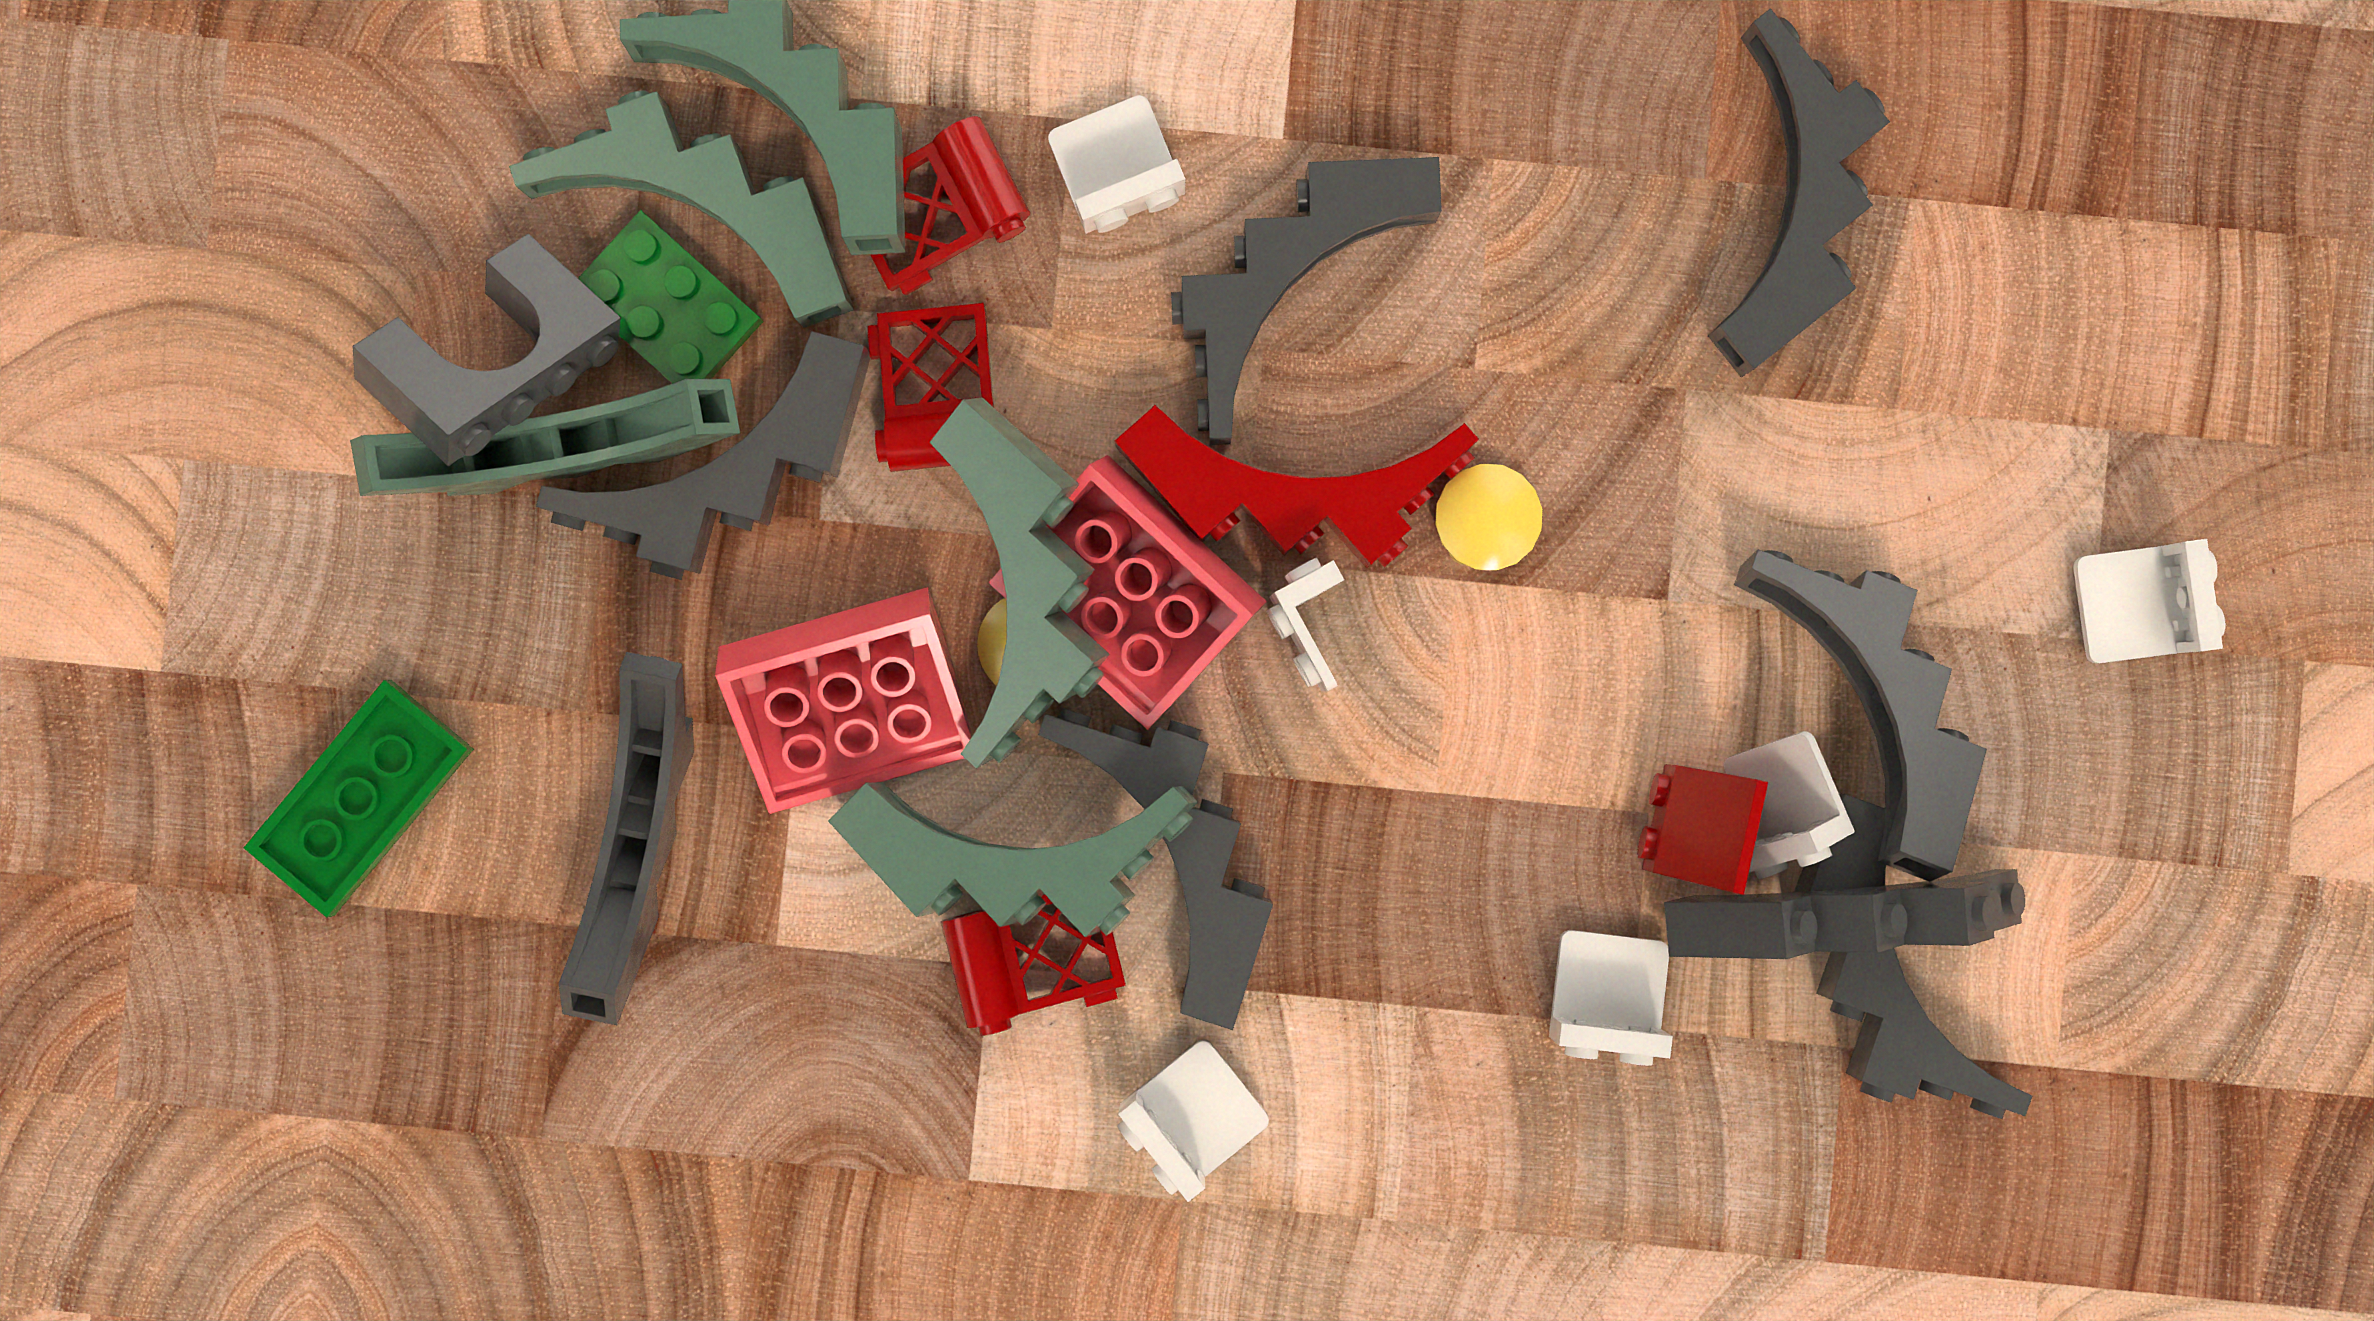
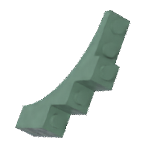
[620,0,905,255]
[509,90,854,328]
[350,379,740,496]
[930,397,1110,769]
[828,782,1198,937]

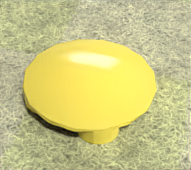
[1435,464,1543,571]

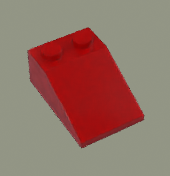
[1637,764,1768,895]

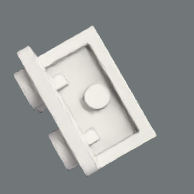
[1048,95,1185,233]
[2073,539,2225,664]
[1266,557,1344,691]
[1724,731,1855,879]
[1549,930,1673,1066]
[1117,1040,1269,1202]

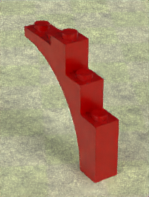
[1114,404,1480,568]

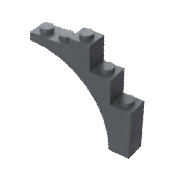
[1708,8,1890,377]
[1171,157,1442,445]
[536,331,870,580]
[1734,549,1987,882]
[559,652,694,1026]
[1038,707,1273,1030]
[1794,793,2033,1119]
[1664,869,2025,959]

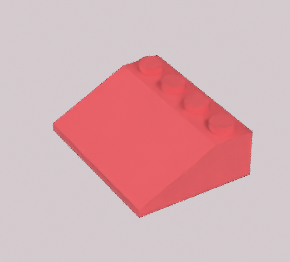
[989,455,1267,730]
[715,587,973,814]

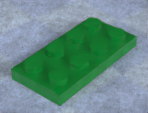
[243,680,474,918]

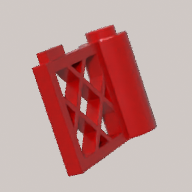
[870,116,1030,295]
[867,303,994,472]
[940,894,1126,1036]

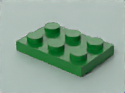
[578,210,764,384]

